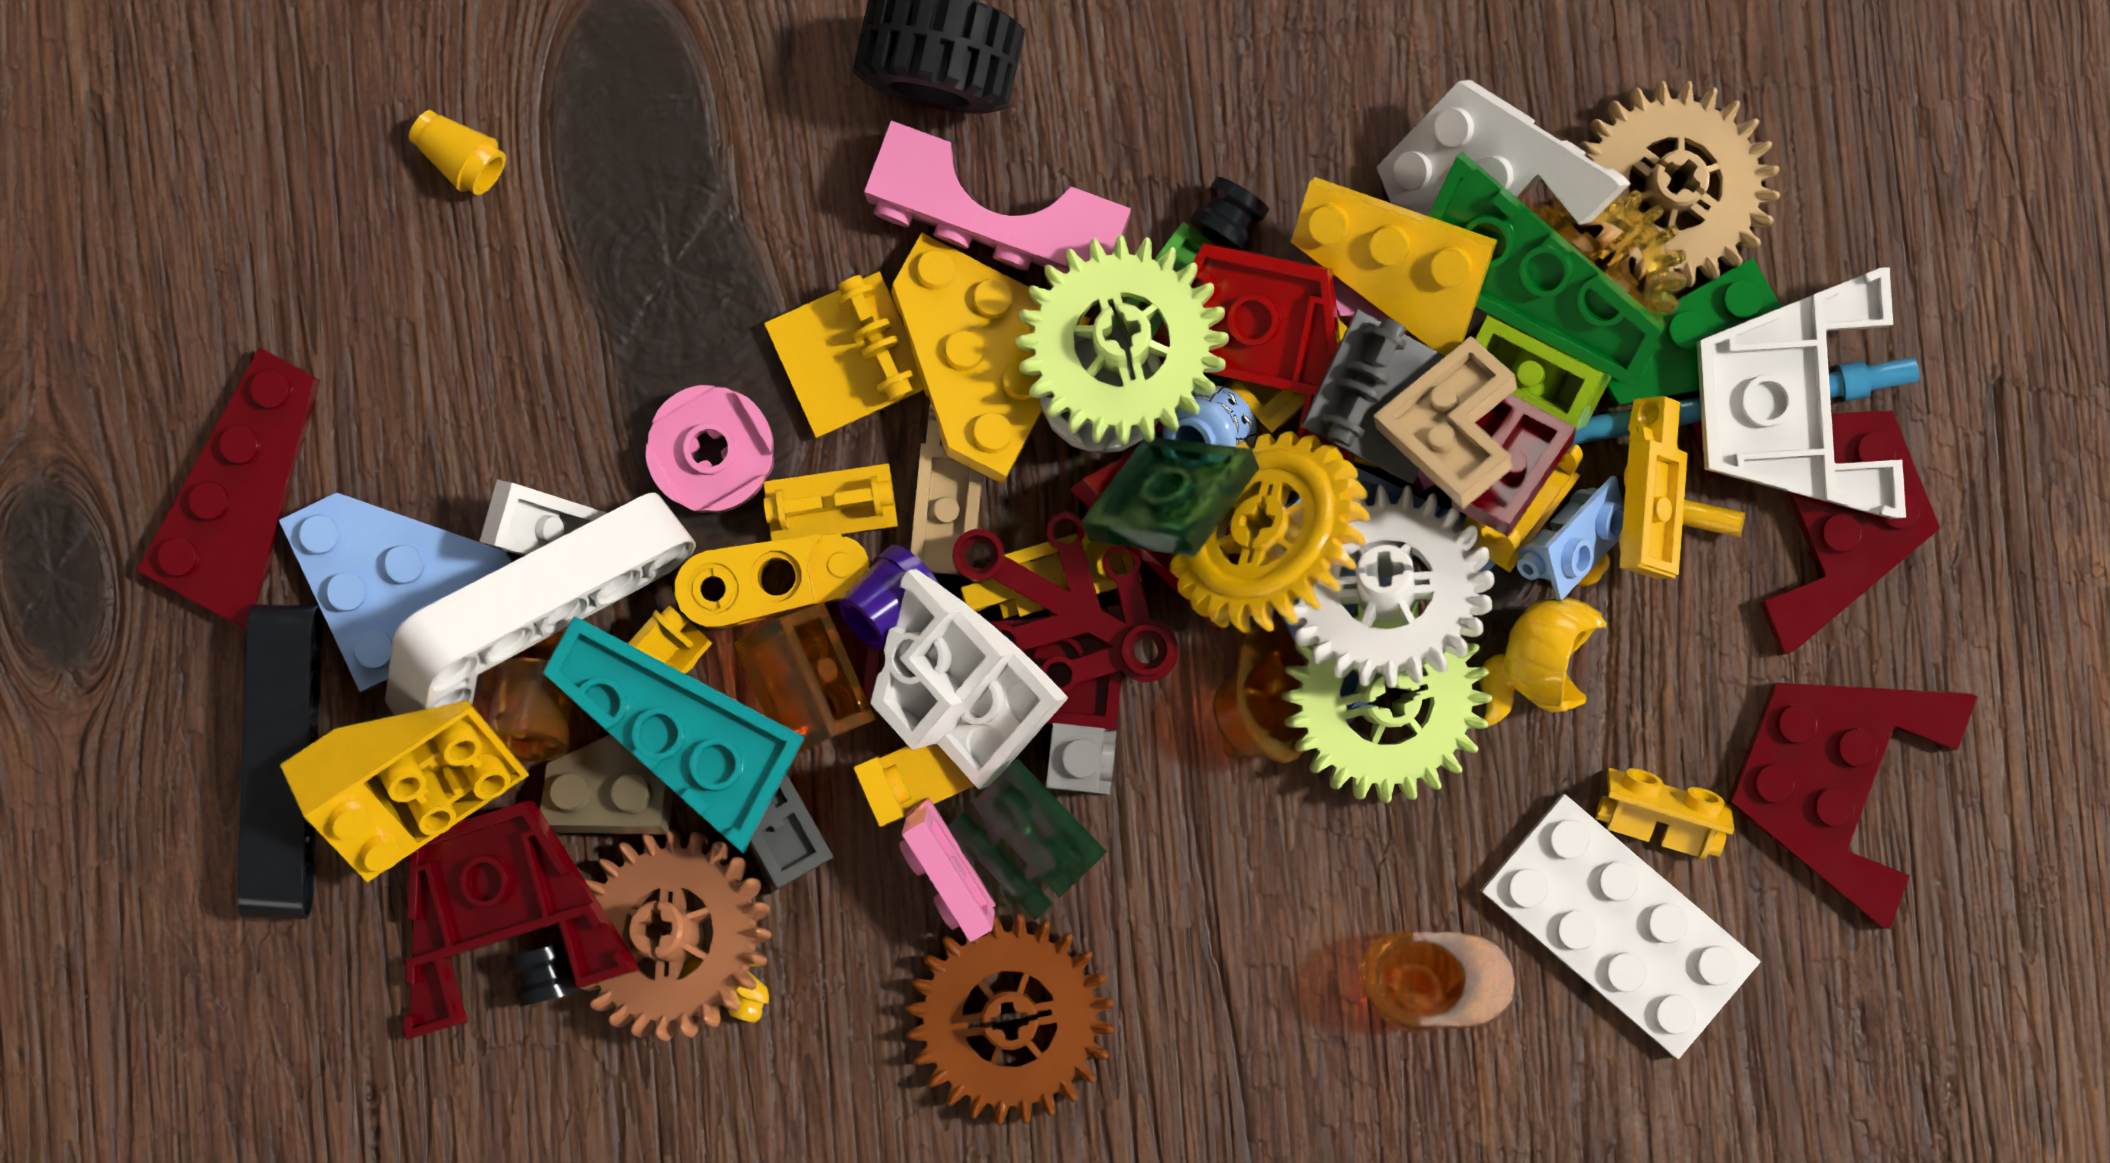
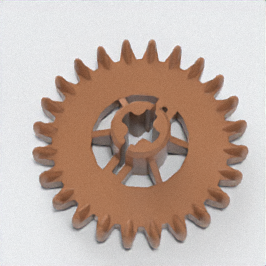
[568,828,772,1041]

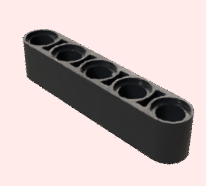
[237,604,323,919]

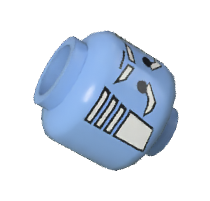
[1162,386,1257,476]

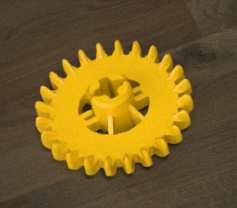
[1168,431,1370,633]

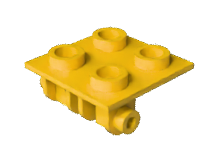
[764,271,924,439]

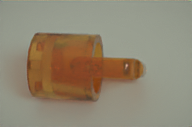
[482,627,575,762]

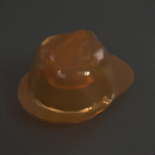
[1213,618,1305,763]
[1360,931,1516,1033]

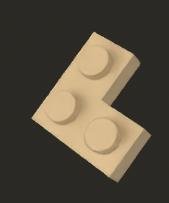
[1373,336,1517,509]

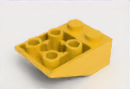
[280,700,529,882]

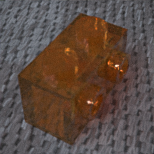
[734,602,876,756]

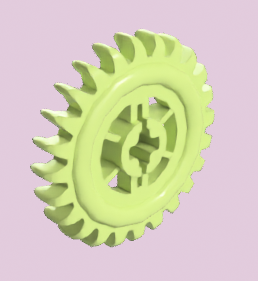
[1015,234,1229,446]
[1281,600,1492,803]

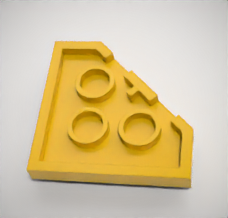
[891,233,1091,484]

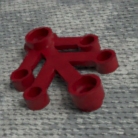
[952,512,1179,693]

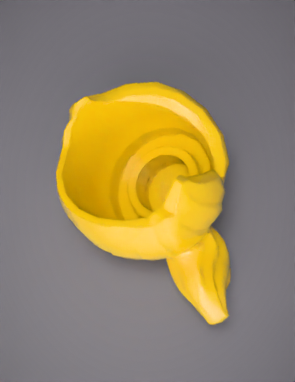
[1479,597,1607,726]

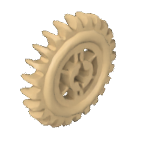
[1577,80,1780,288]

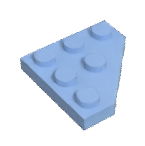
[279,492,514,693]

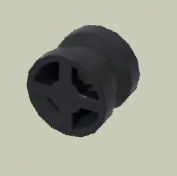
[1190,177,1270,251]
[507,942,582,1007]

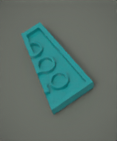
[543,616,805,854]

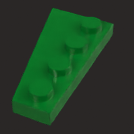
[1428,151,1665,387]

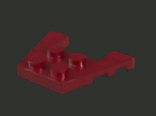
[1688,410,1940,655]
[1727,683,1978,929]
[404,801,639,1040]

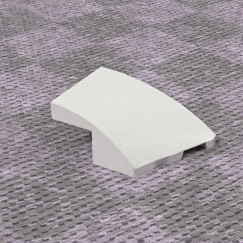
[870,569,1068,790]

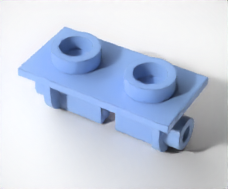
[1517,476,1624,601]

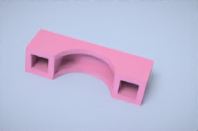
[864,121,1131,274]

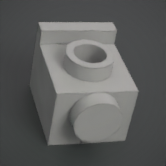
[1046,723,1116,795]

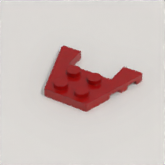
[1152,243,1355,466]

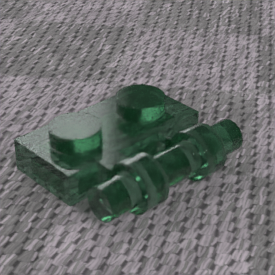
[948,759,1107,920]

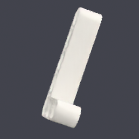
[385,493,696,716]

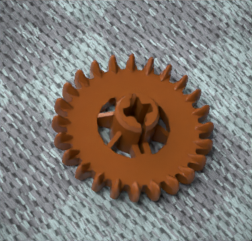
[905,913,1115,1125]

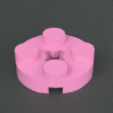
[646,385,774,513]

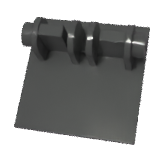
[1301,309,1446,484]

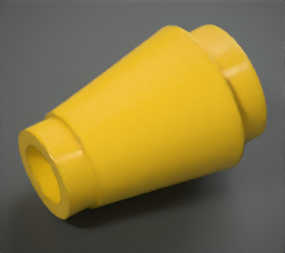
[409,110,506,195]

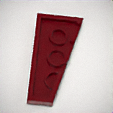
[136,347,320,630]

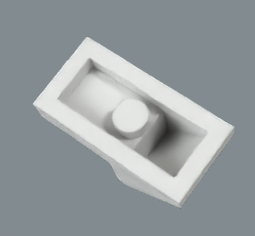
[479,480,607,556]

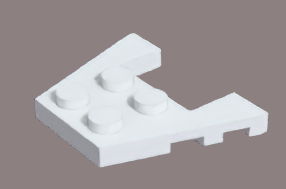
[1377,80,1630,341]
[1696,267,1906,519]

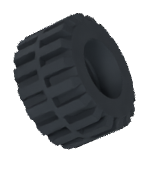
[852,0,1025,114]

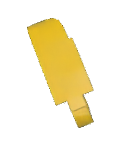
[675,532,870,629]

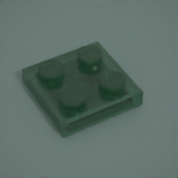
[1081,437,1259,556]

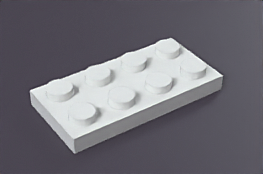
[1479,794,1761,1059]

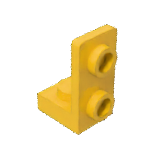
[853,744,975,827]

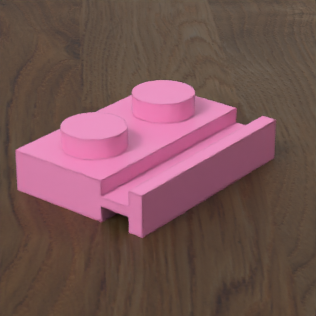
[899,798,996,943]

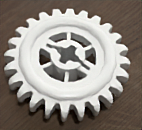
[1284,484,1494,688]

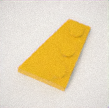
[1291,177,1497,356]

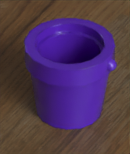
[838,544,938,649]

